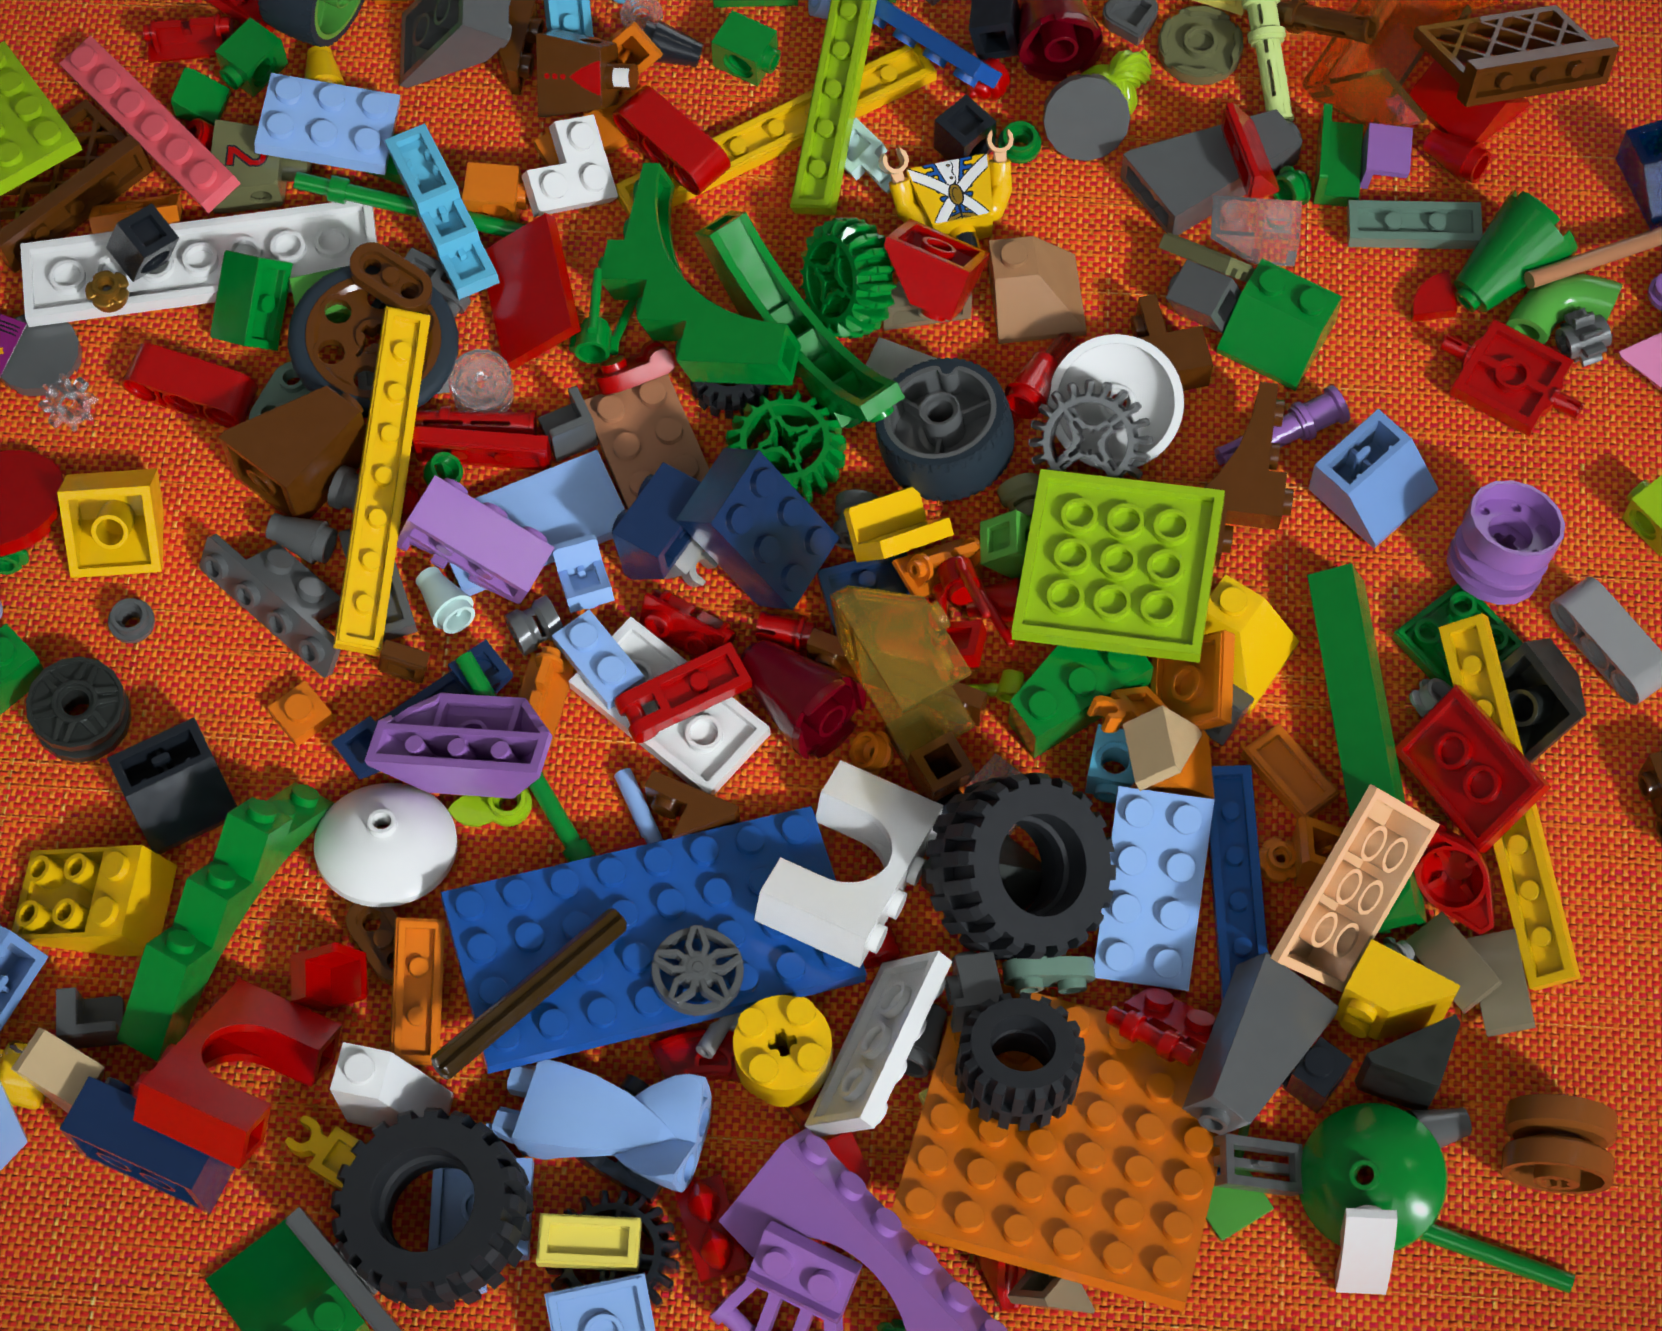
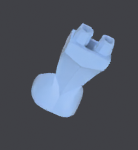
[492,1059,712,1193]

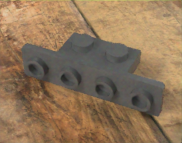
[199,534,341,678]

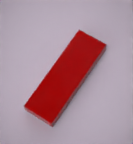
[412,426,552,471]

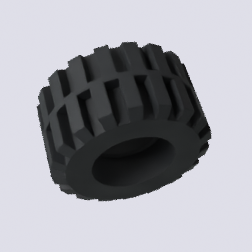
[955,992,1085,1131]

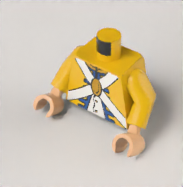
[878,128,1014,249]

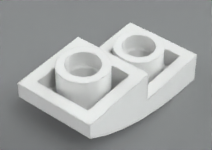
[1335,1205,1397,1295]

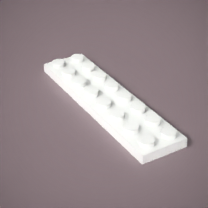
[20,201,377,327]

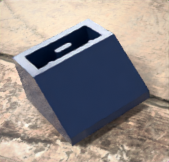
[612,462,701,580]

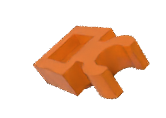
[1087,686,1168,733]

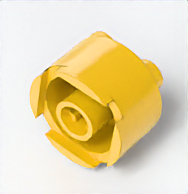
[733,995,833,1107]

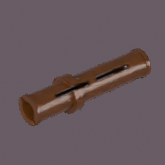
[1277,0,1379,44]

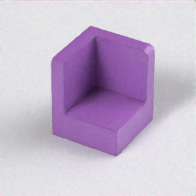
[1360,123,1413,189]

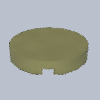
[1157,6,1244,85]

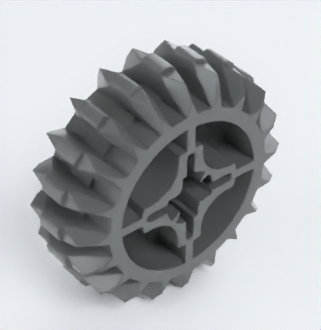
[1029,379,1153,479]

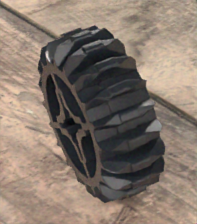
[546,1190,681,1308]

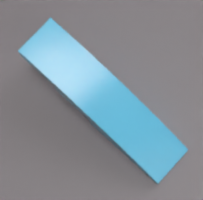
[385,123,500,300]

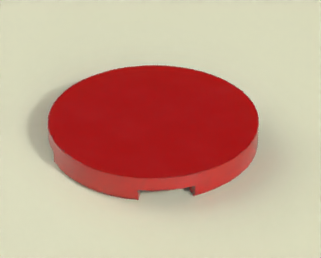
[0,450,64,557]

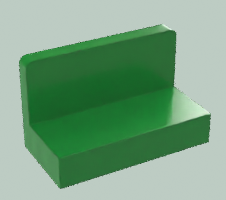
[1313,103,1363,207]
[210,250,293,351]

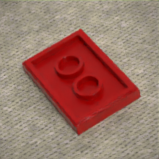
[485,213,581,370]
[1395,684,1551,853]

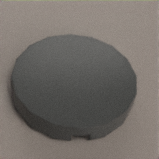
[1043,73,1130,161]
[0,314,82,396]

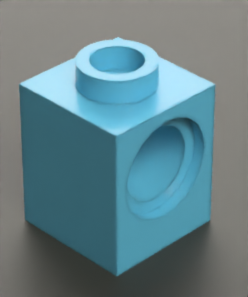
[1085,724,1135,803]

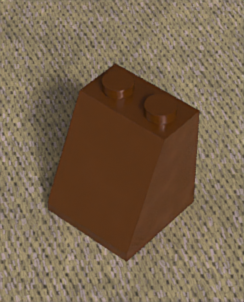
[219,385,366,519]

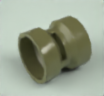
[997,472,1039,517]

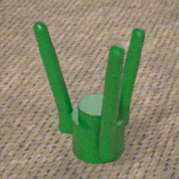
[569,267,637,364]

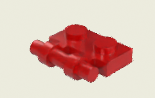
[1105,986,1215,1067]

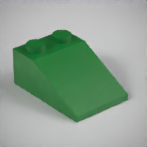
[205,1219,371,1331]

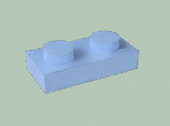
[552,609,646,710]

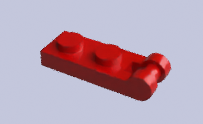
[614,642,752,743]

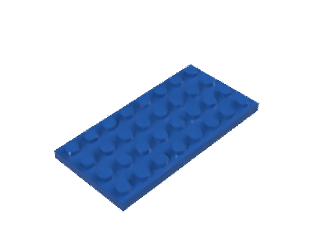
[441,806,867,1074]

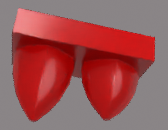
[675,1173,749,1286]

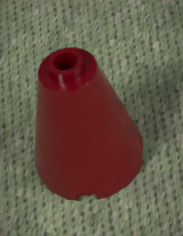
[1018,0,1104,82]
[740,640,866,759]

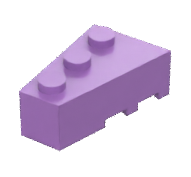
[397,475,555,605]

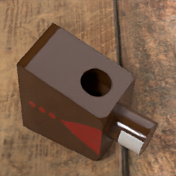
[536,29,639,117]

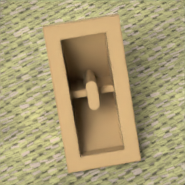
[1123,705,1202,791]
[11,1027,105,1113]

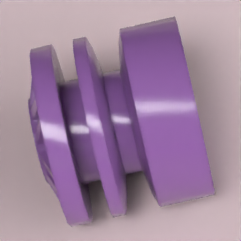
[1446,480,1565,605]

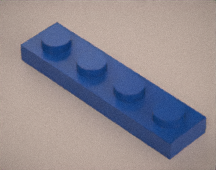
[873,0,1002,89]

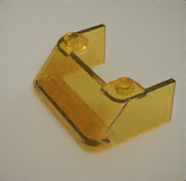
[830,585,975,762]

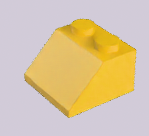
[57,468,164,578]
[1334,939,1461,1040]

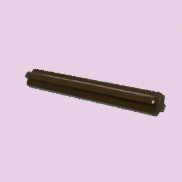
[431,908,627,1080]

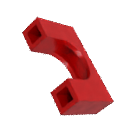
[132,978,342,1169]

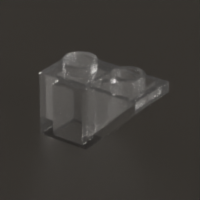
[1210,195,1302,266]

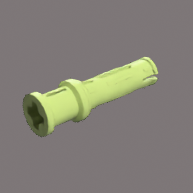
[1241,0,1294,121]

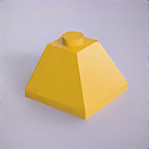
[1204,574,1299,715]

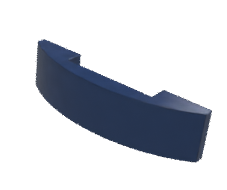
[331,639,513,780]

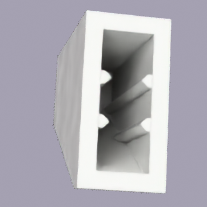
[330,1042,454,1127]

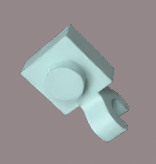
[844,118,892,194]

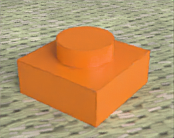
[267,680,335,747]

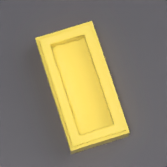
[536,1213,642,1272]

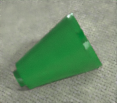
[1454,190,1578,312]

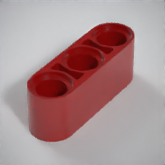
[612,85,731,196]
[122,343,258,428]

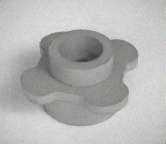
[1409,678,1452,718]

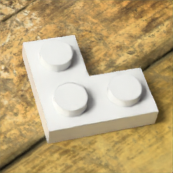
[522,114,618,217]

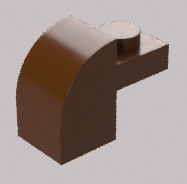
[1130,294,1213,391]
[885,704,975,801]

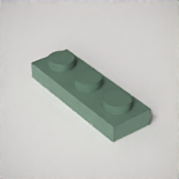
[1346,200,1483,249]

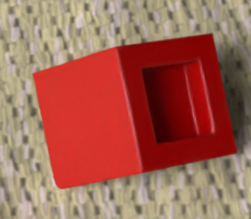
[290,942,368,1012]

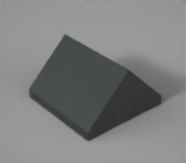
[1354,1014,1460,1110]

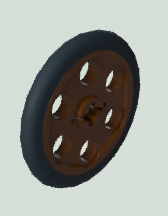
[288,266,459,418]

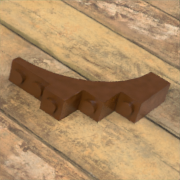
[1204,382,1294,567]

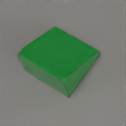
[171,67,231,125]

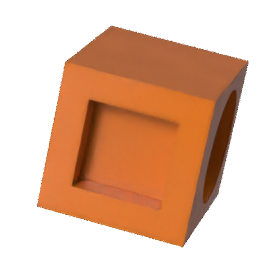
[462,162,529,223]

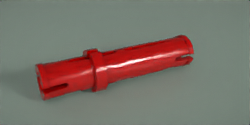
[414,406,537,435]

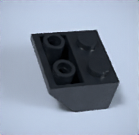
[107,717,237,855]

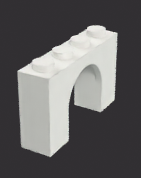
[754,760,944,968]

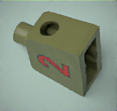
[211,120,312,214]

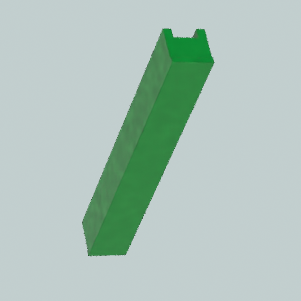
[1307,563,1428,935]

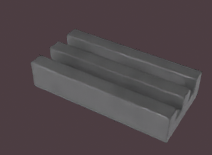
[1213,1133,1303,1196]

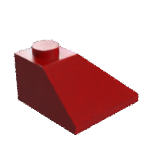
[884,219,991,322]

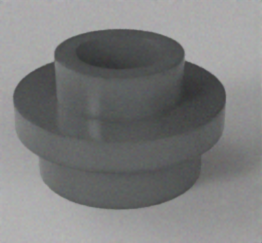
[108,598,155,643]

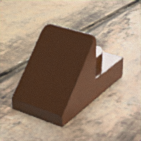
[645,770,740,839]

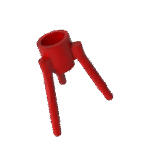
[932,556,1015,648]

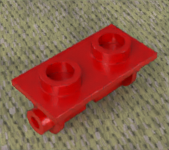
[143,13,233,63]
[639,590,736,658]

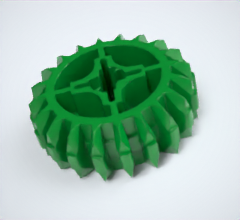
[799,217,897,339]
[725,389,846,505]

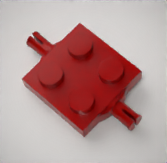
[1440,319,1585,437]

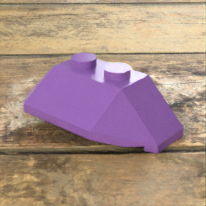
[364,693,553,799]

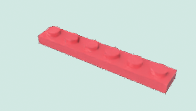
[59,35,241,214]

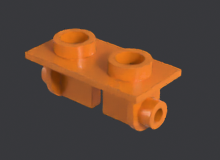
[892,537,984,598]
[518,646,575,748]

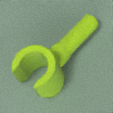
[968,669,1026,704]

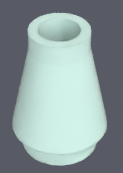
[416,567,475,634]

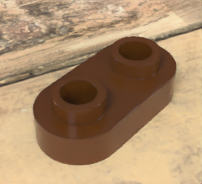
[350,242,432,313]
[346,903,398,985]

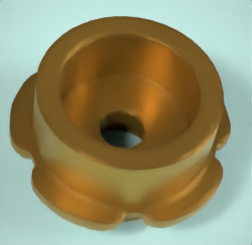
[85,270,129,313]

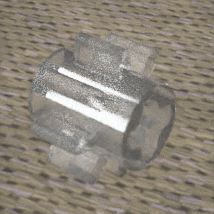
[38,373,98,432]

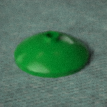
[1299,1103,1448,1251]

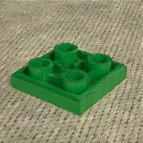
[1392,583,1523,688]

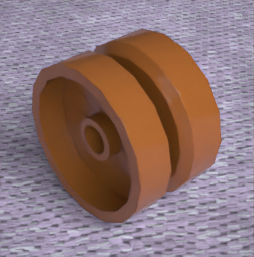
[1501,1094,1618,1194]

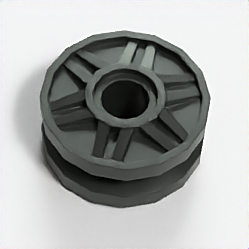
[26,657,132,763]

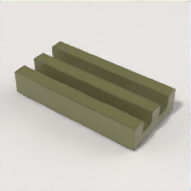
[1158,232,1255,283]

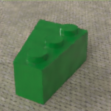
[1008,645,1154,758]

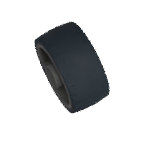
[875,358,1014,501]

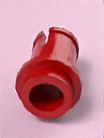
[755,611,816,652]

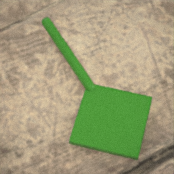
[1206,1124,1274,1242]

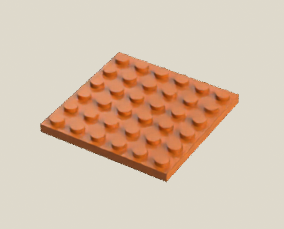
[892,984,1220,1312]

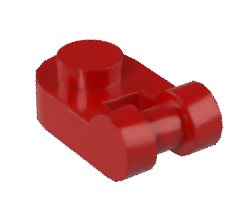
[594,340,676,395]

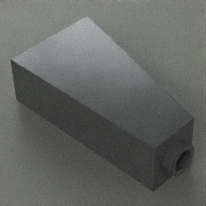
[1120,109,1303,236]
[1182,952,1339,1136]

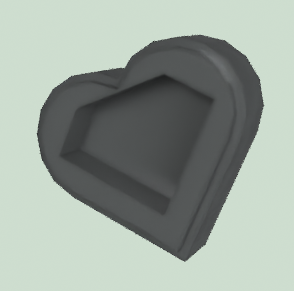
[1102,0,1158,46]

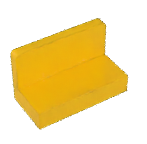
[844,487,954,562]

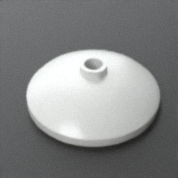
[1048,334,1184,469]
[314,783,457,907]

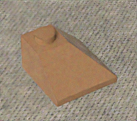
[988,236,1087,344]

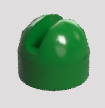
[423,452,463,485]

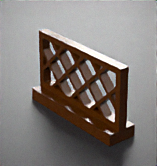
[1413,5,1619,107]
[0,99,153,273]

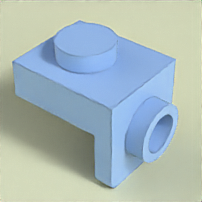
[552,534,615,613]

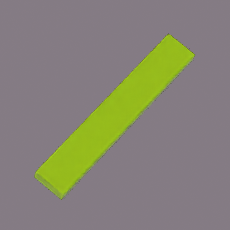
[790,0,877,215]

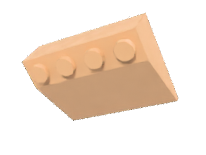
[1270,784,1440,992]

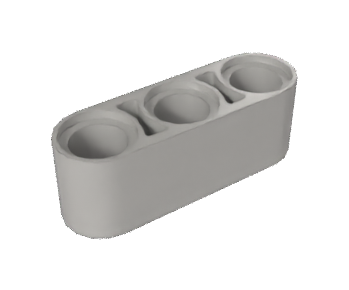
[1550,577,1662,705]

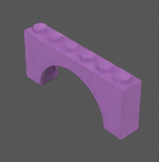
[719,1128,1008,1331]

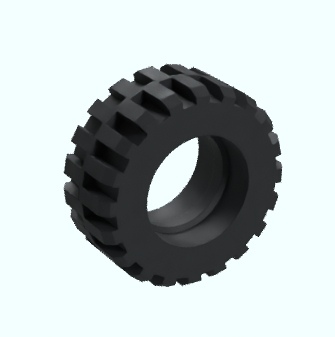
[925,773,1116,960]
[331,1107,534,1311]

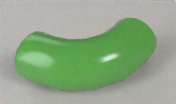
[1506,273,1623,344]

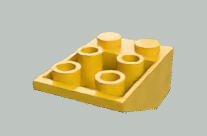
[11,845,177,957]

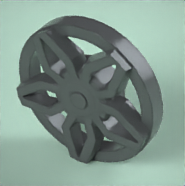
[651,925,744,1016]

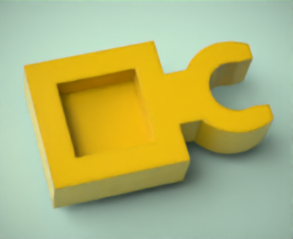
[285,1116,359,1191]

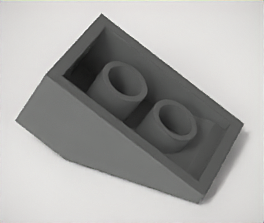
[399,0,512,88]

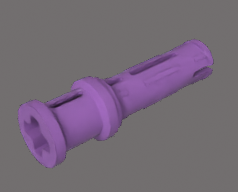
[1214,385,1350,468]

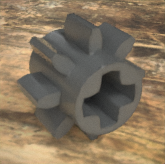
[1555,308,1612,367]

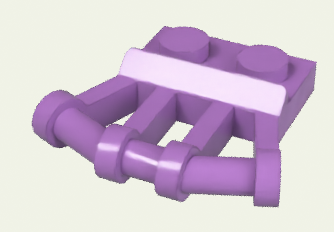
[709,1220,862,1331]

